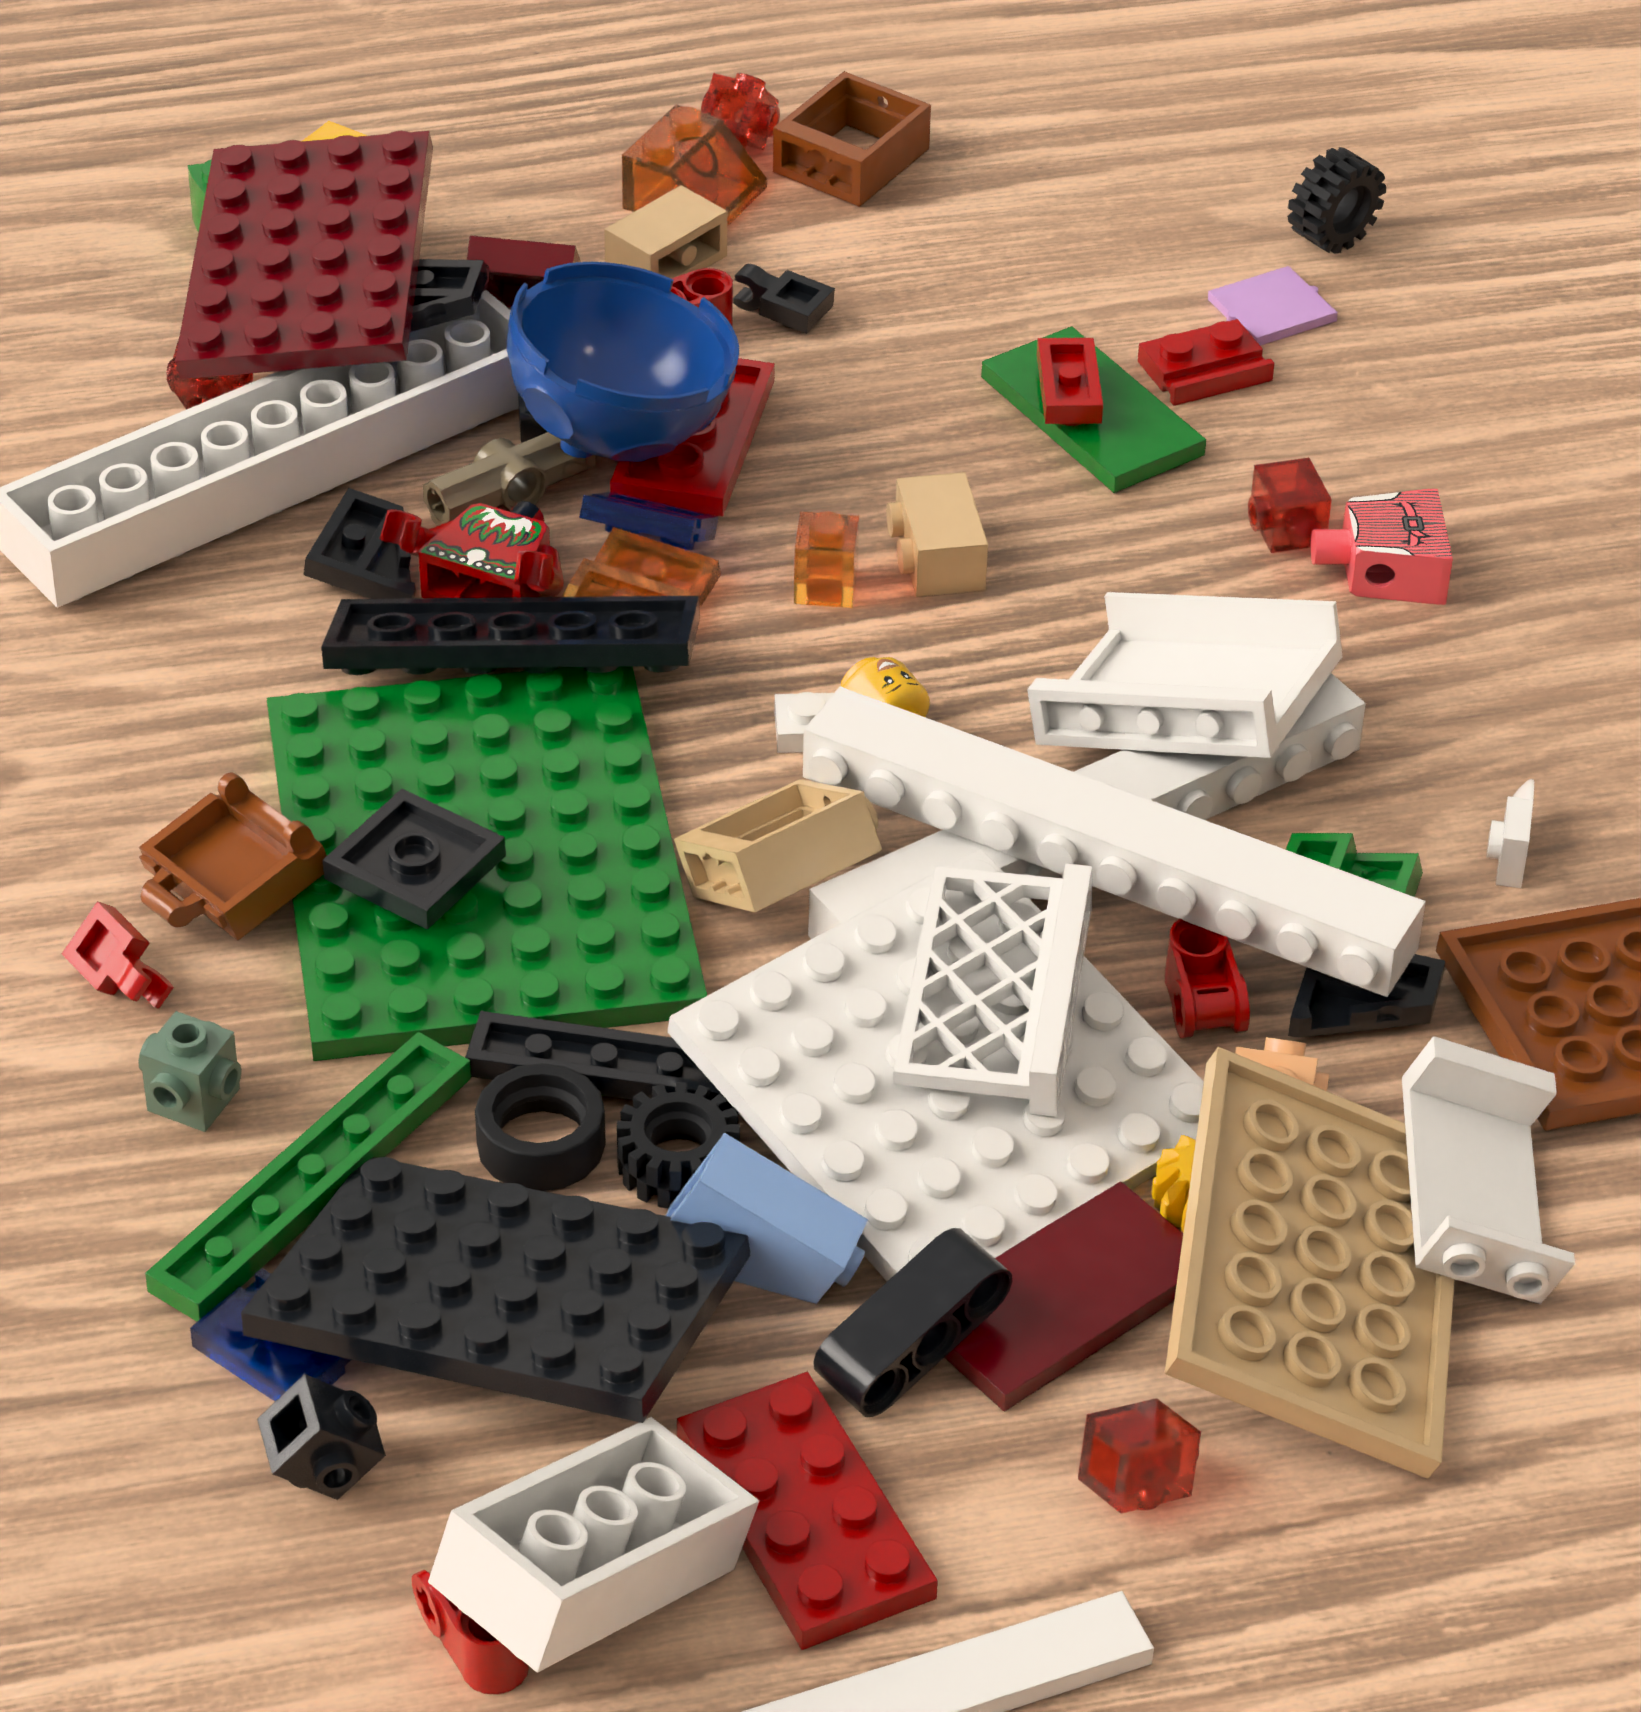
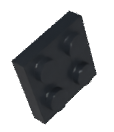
[323,789,506,930]

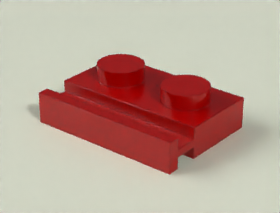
[1138,319,1275,406]

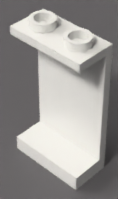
[1402,1036,1575,1304]

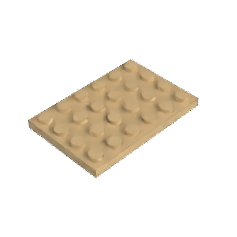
[1165,1046,1455,1479]

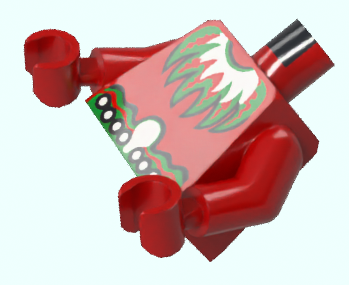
[380,501,564,598]

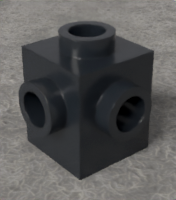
[257,1374,386,1500]

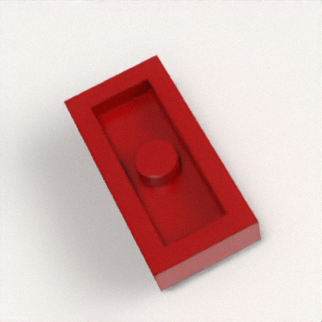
[1037,338,1103,426]

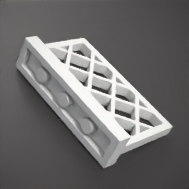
[893,864,1092,1117]

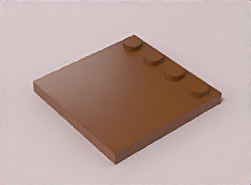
[1436,898,1641,1131]

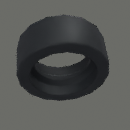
[475,1063,606,1191]

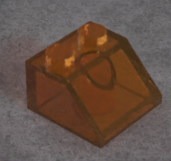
[622,104,767,227]

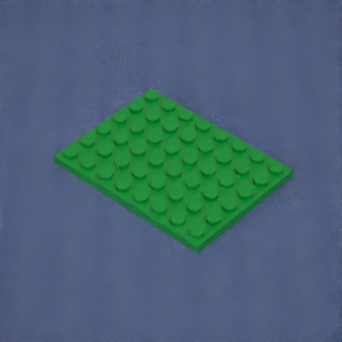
[267,667,707,1061]

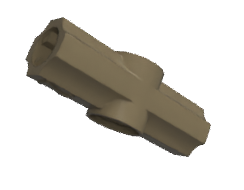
[423,432,596,526]

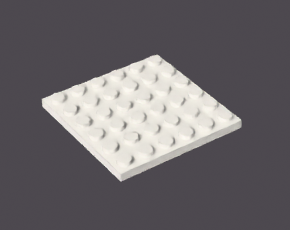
[667,848,1204,1281]

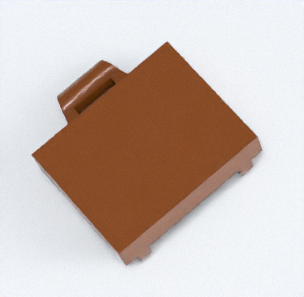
[139,772,327,941]

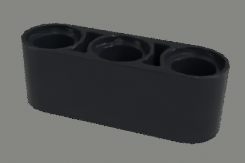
[813,1228,1013,1417]

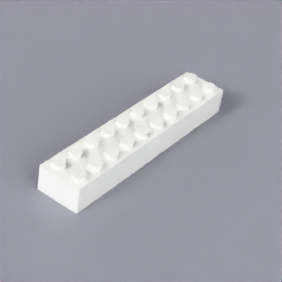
[0,290,518,608]

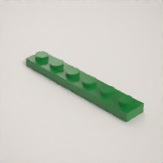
[145,1032,471,1324]

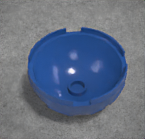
[506,262,739,462]

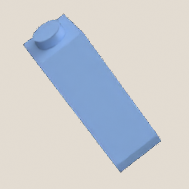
[665,1133,868,1304]

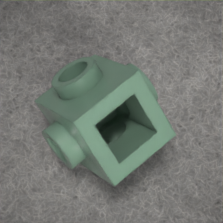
[138,1011,242,1132]

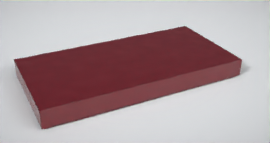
[944,1181,1183,1412]

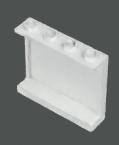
[1027,592,1342,758]

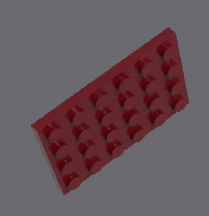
[175,130,433,379]

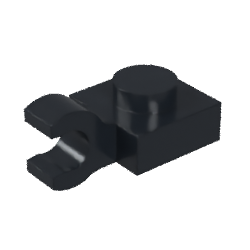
[733,264,835,334]

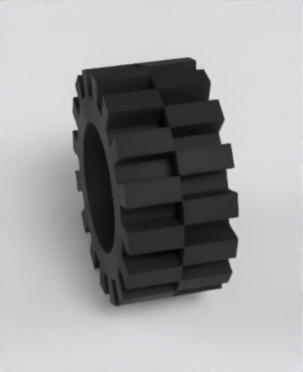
[1287,147,1386,254]
[617,1082,740,1209]

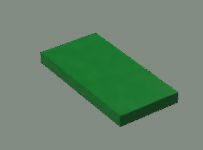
[981,326,1206,493]

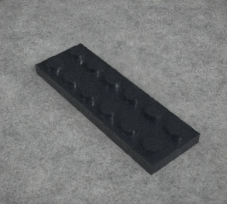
[321,596,700,675]

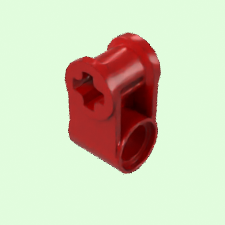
[1164,919,1250,1039]
[412,1570,529,1694]

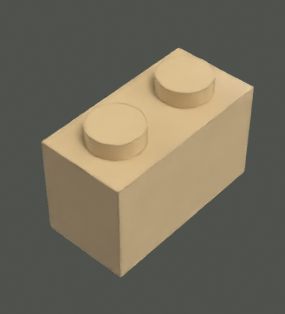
[604,185,727,279]
[886,472,988,597]

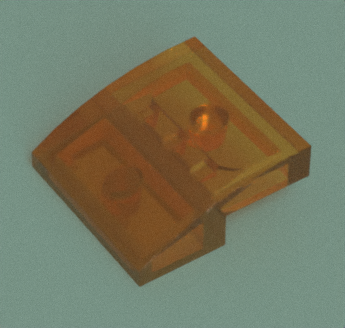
[561,527,721,607]

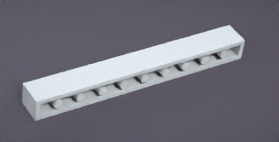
[808,673,1366,939]
[803,686,1426,997]

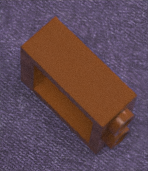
[773,71,931,207]

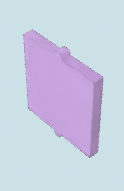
[1208,266,1338,346]

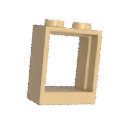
[674,779,882,912]

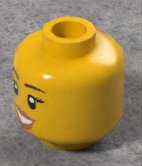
[841,657,930,717]

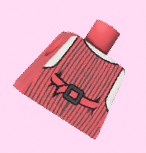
[1311,489,1453,605]

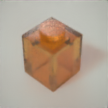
[794,511,859,608]

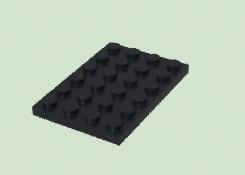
[241,1157,750,1423]

